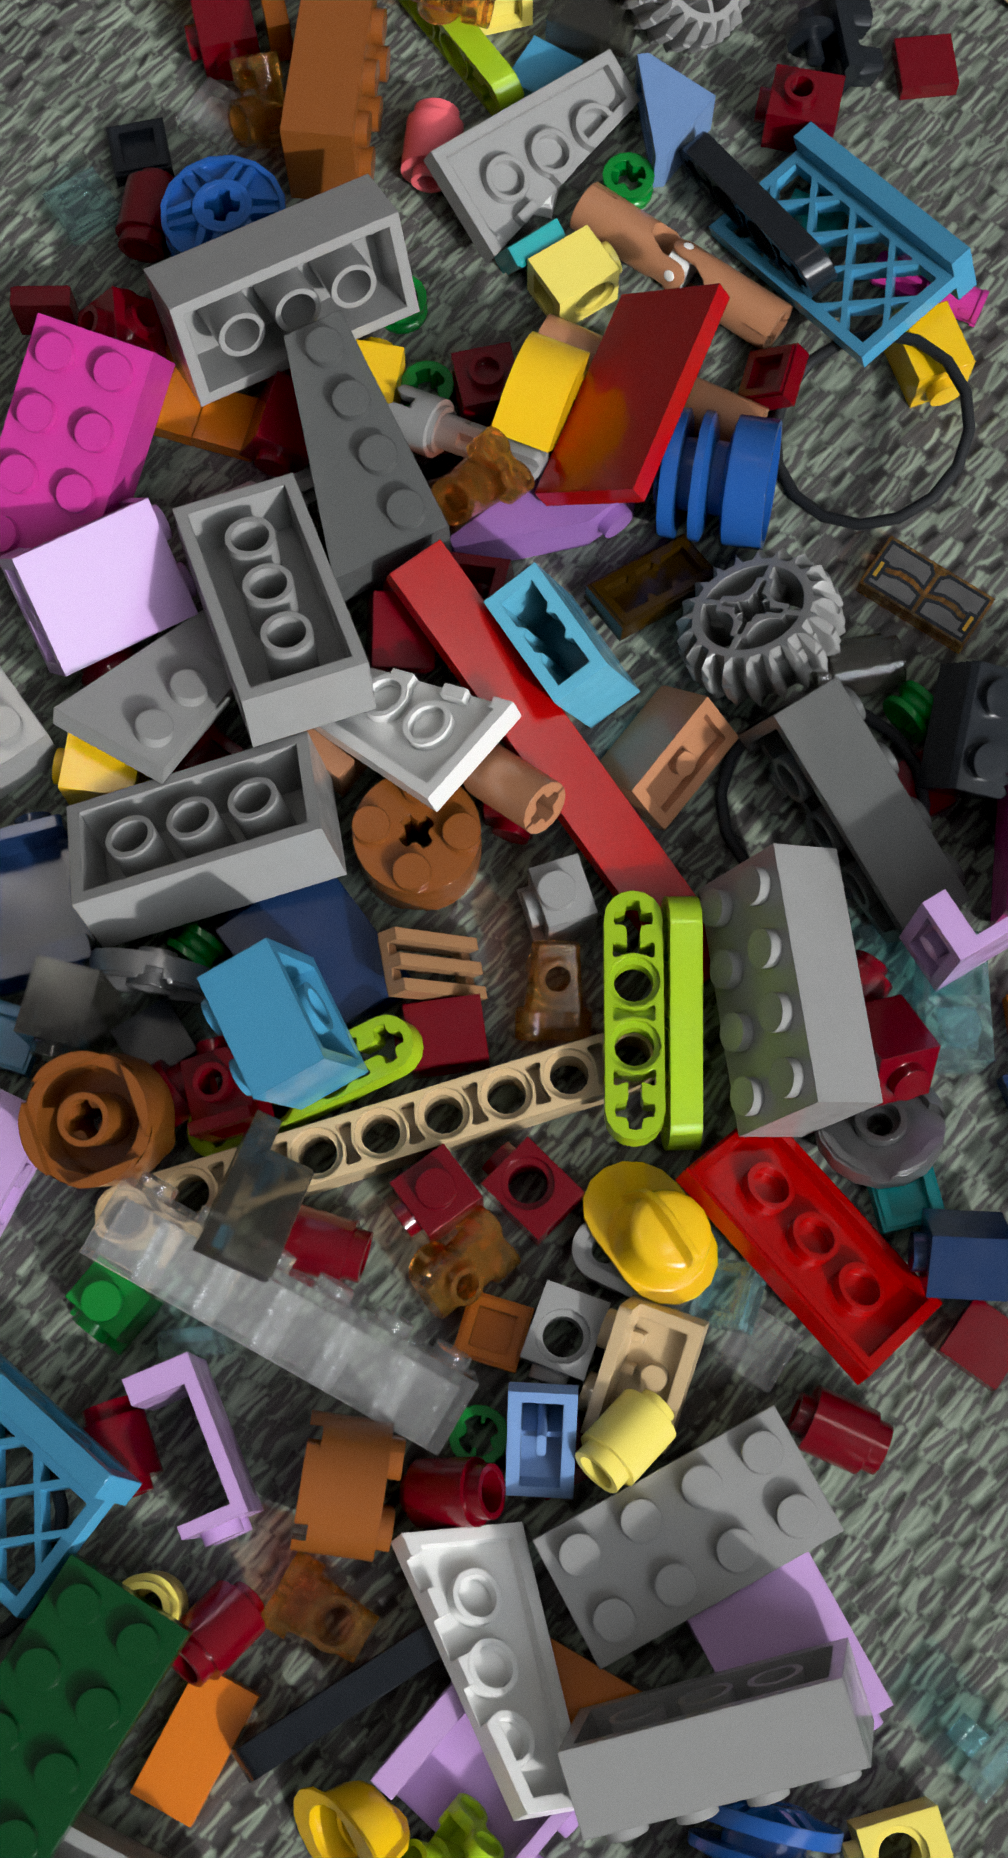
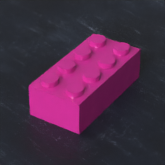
[0,313,175,567]

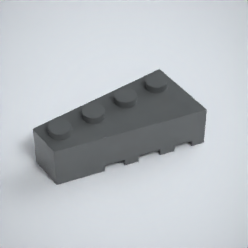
[284,310,452,601]
[738,677,971,944]

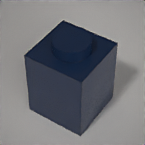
[908,1208,1008,1302]

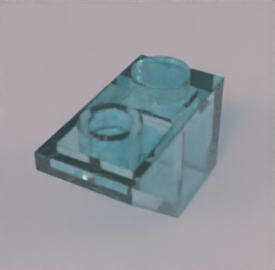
[911,931,995,1074]

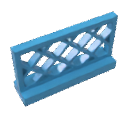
[709,122,977,368]
[0,1353,143,1619]

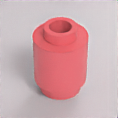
[401,98,464,193]

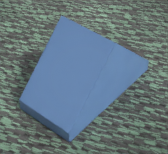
[634,53,716,188]
[505,1382,579,1499]

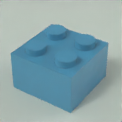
[197,938,369,1110]

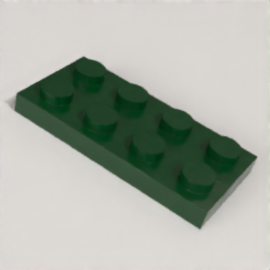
[0,1553,194,1858]

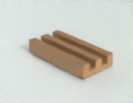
[377,927,488,1001]

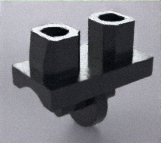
[785,0,884,96]

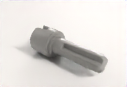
[388,384,549,482]

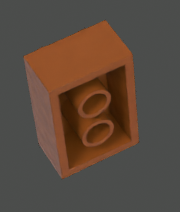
[280,0,391,199]

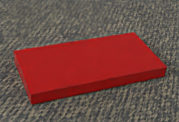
[535,283,730,506]
[675,1128,943,1385]

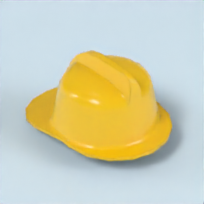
[583,1161,718,1305]
[293,1780,411,1858]

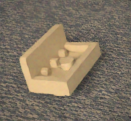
[578,1294,710,1454]

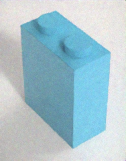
[484,562,641,728]

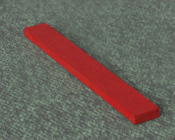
[386,539,710,983]

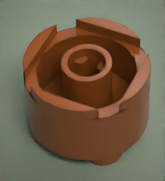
[352,778,482,911]
[18,1051,176,1189]
[290,1410,406,1562]

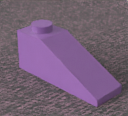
[450,465,635,561]

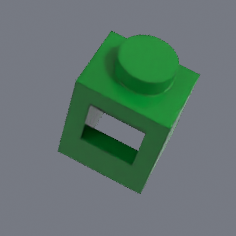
[65,1254,164,1355]

